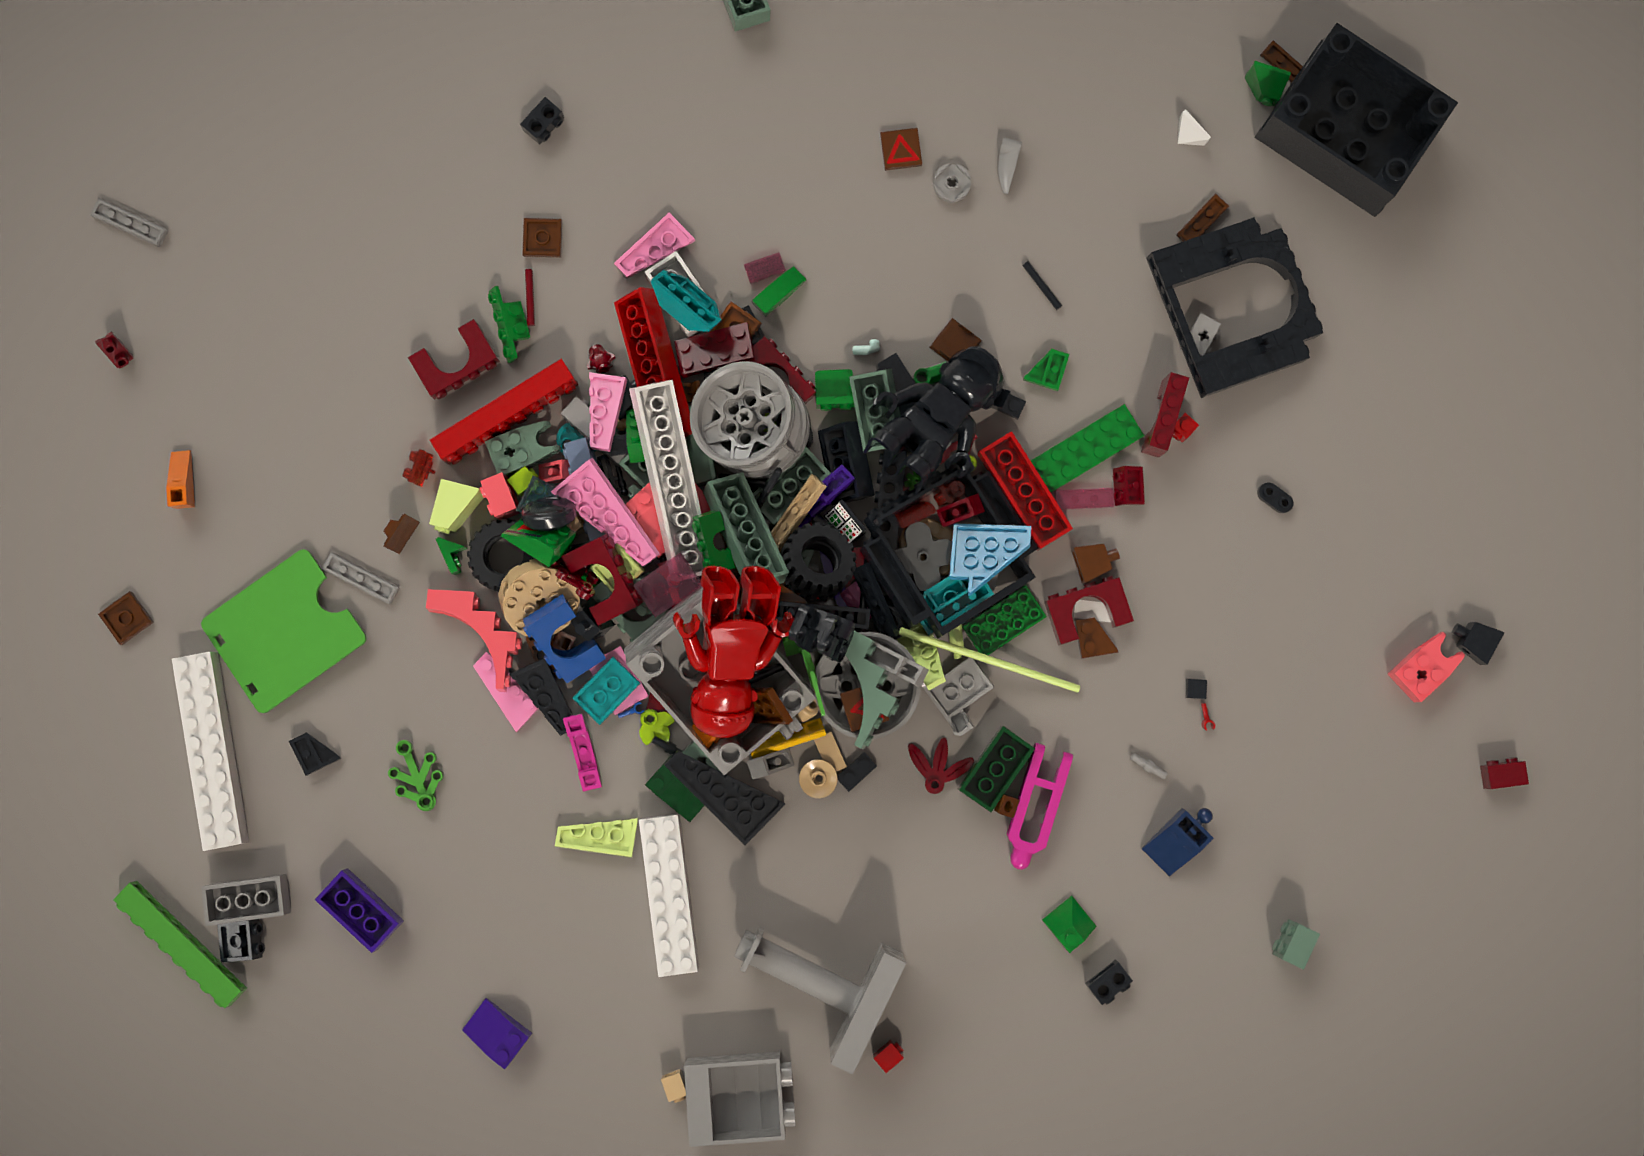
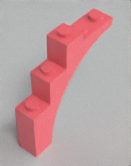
[426,589,522,692]

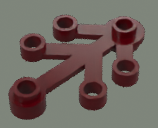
[550,557,599,600]

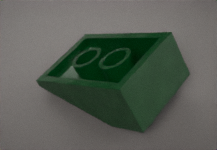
[645,755,704,822]

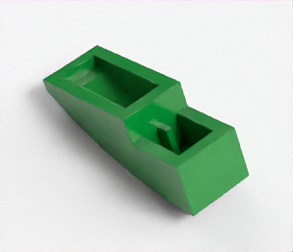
[752,266,807,317]

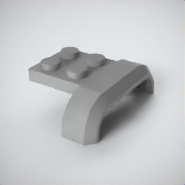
[921,657,994,736]

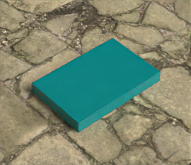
[573,657,641,725]

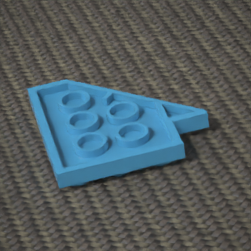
[949,524,1032,596]

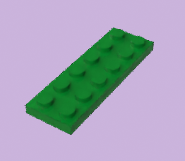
[1031,404,1145,493]

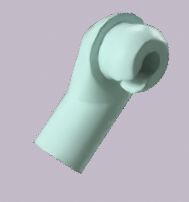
[852,339,880,355]

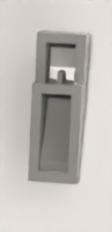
[867,642,929,688]

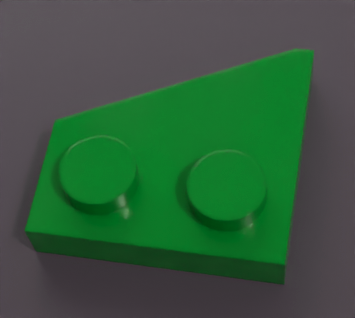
[1023,349,1070,391]

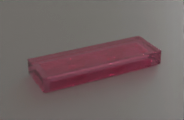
[1055,488,1114,510]

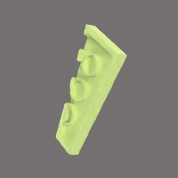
[555,818,638,857]

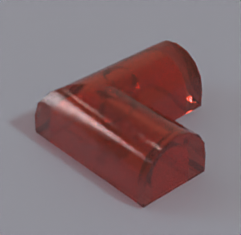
[894,500,937,528]

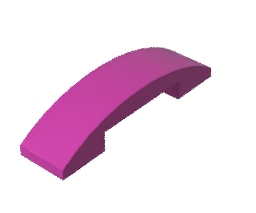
[563,713,602,792]

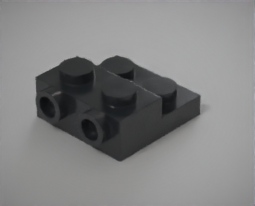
[217,919,265,963]

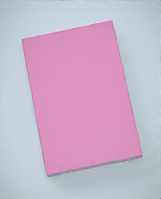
[589,646,649,715]

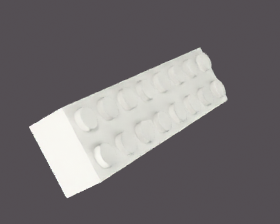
[639,814,699,977]

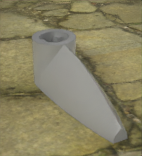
[998,138,1022,195]

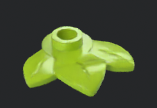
[639,709,675,745]

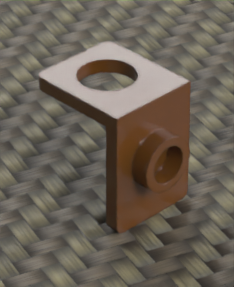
[994,794,1020,818]

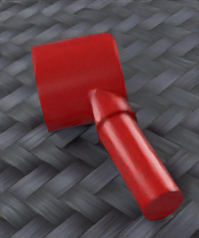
[1201,703,1215,731]

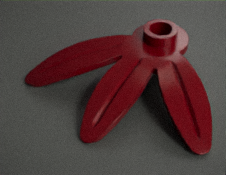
[908,738,974,794]

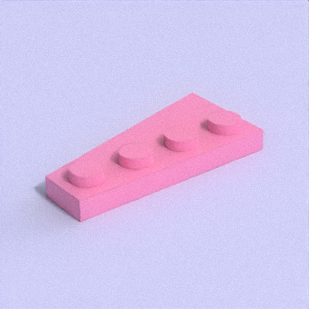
[614,212,695,278]

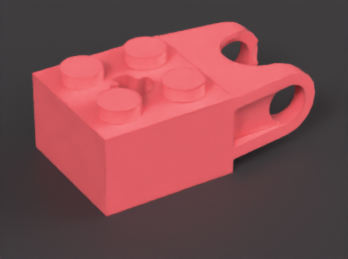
[1388,632,1465,702]

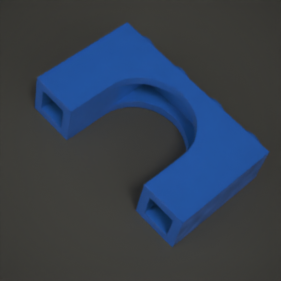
[523,594,606,683]

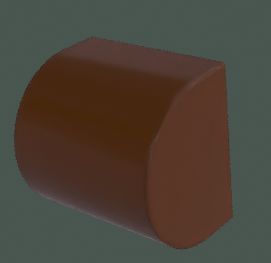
[551,631,576,650]

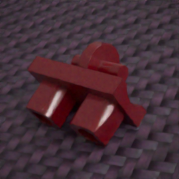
[95,331,134,368]

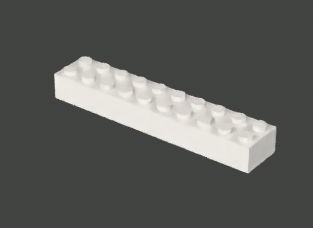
[629,380,704,581]
[172,652,249,851]

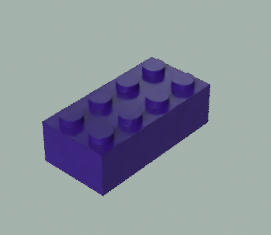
[315,868,404,953]

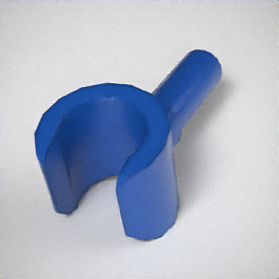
[618,702,644,718]

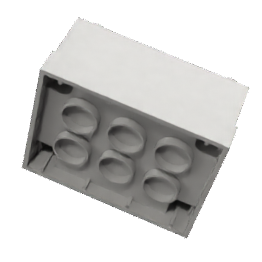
[624,584,816,775]

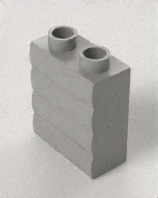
[684,1052,796,1147]

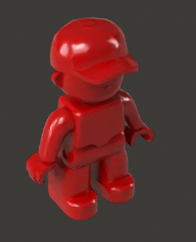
[673,566,794,738]

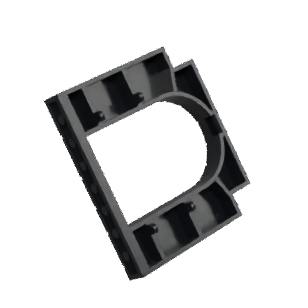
[1146,217,1323,398]

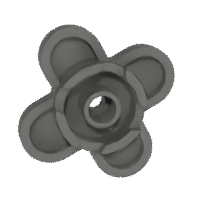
[894,521,952,591]

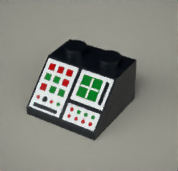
[824,500,866,544]

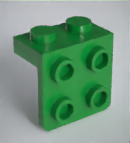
[815,369,855,411]

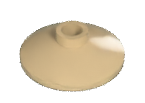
[799,759,838,798]

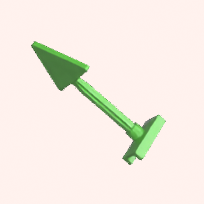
[782,636,825,716]

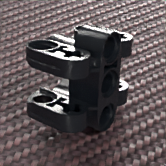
[789,604,855,662]

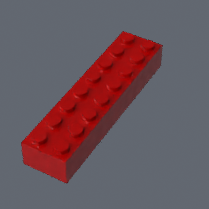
[614,287,692,437]
[430,358,578,465]

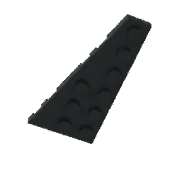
[663,750,785,845]

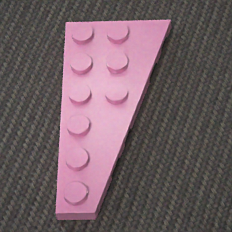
[551,458,660,566]

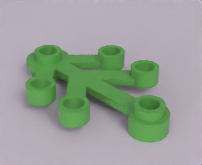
[388,740,444,811]

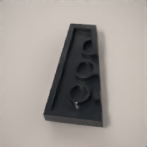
[509,658,573,736]

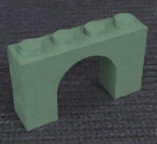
[593,574,671,642]

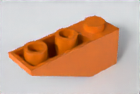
[166,450,195,509]

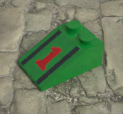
[501,519,576,567]

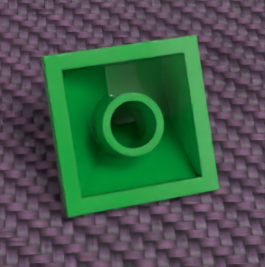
[1245,61,1291,107]
[1042,895,1097,953]

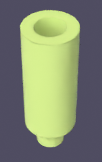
[949,624,964,659]

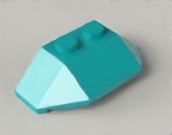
[651,270,722,331]
[920,576,994,635]

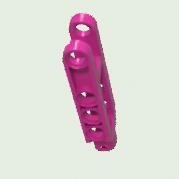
[1006,743,1073,870]

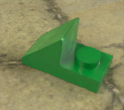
[436,537,467,575]

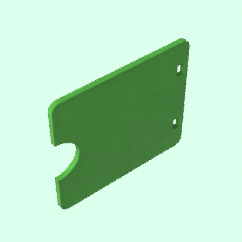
[201,549,367,713]

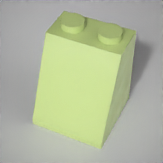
[429,479,484,534]

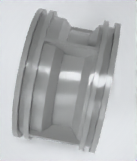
[690,362,810,480]
[814,632,921,739]

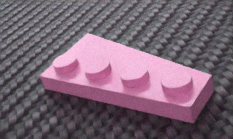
[589,372,627,452]
[473,652,539,732]

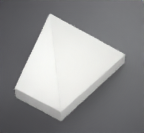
[1178,109,1211,146]

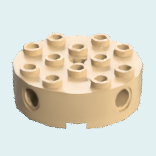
[498,559,580,637]

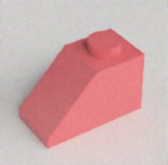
[539,460,570,484]

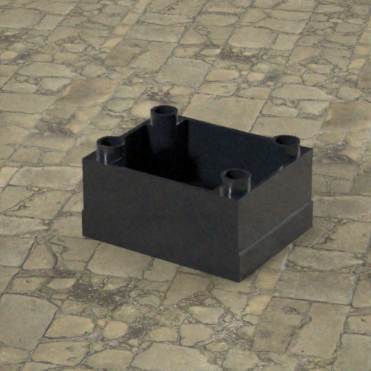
[1254,23,1458,217]

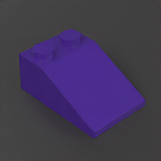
[462,998,532,1069]

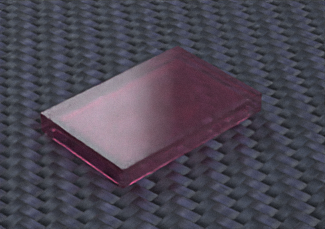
[633,552,701,618]

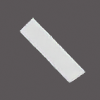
[1074,600,1111,622]

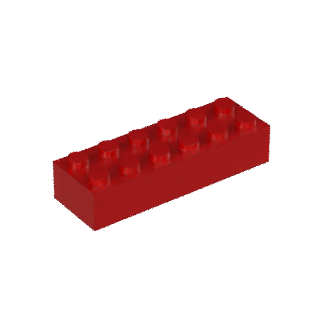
[977,431,1073,551]

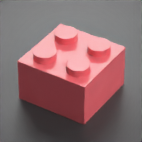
[480,472,522,520]

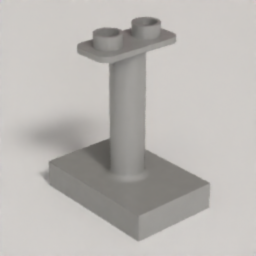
[734,927,906,1075]

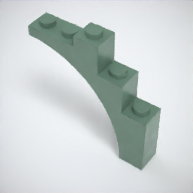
[845,631,900,749]

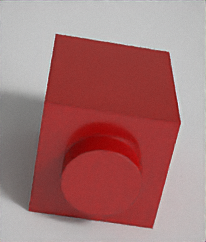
[873,1039,904,1073]

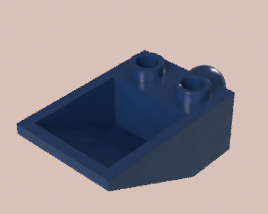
[1141,808,1214,876]

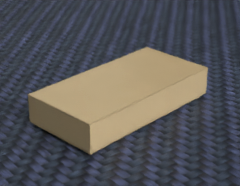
[814,732,847,772]

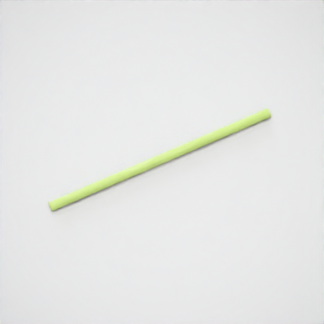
[899,627,1080,693]

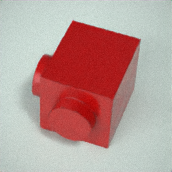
[1172,413,1199,442]

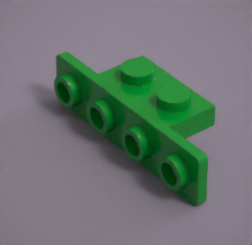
[488,286,530,363]

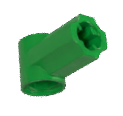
[913,362,946,384]

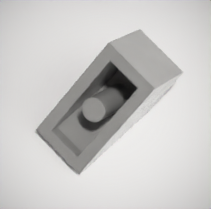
[747,748,794,780]

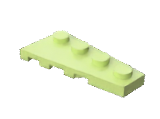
[896,623,946,690]

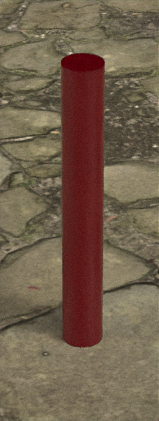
[525,269,535,326]

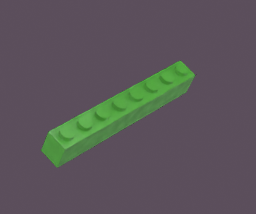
[113,881,247,1008]

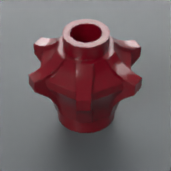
[587,344,616,373]

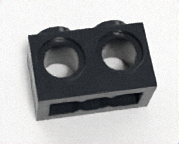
[520,97,565,145]
[1085,960,1133,1005]

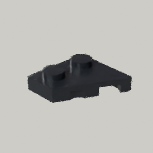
[289,732,341,776]

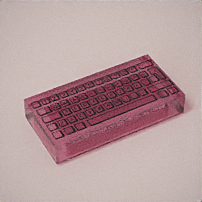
[744,252,786,284]

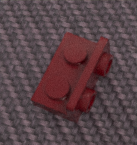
[1112,466,1145,506]

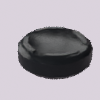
[521,496,577,531]

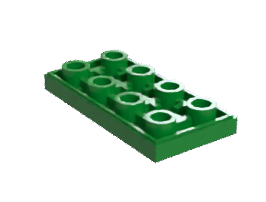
[962,585,1047,655]

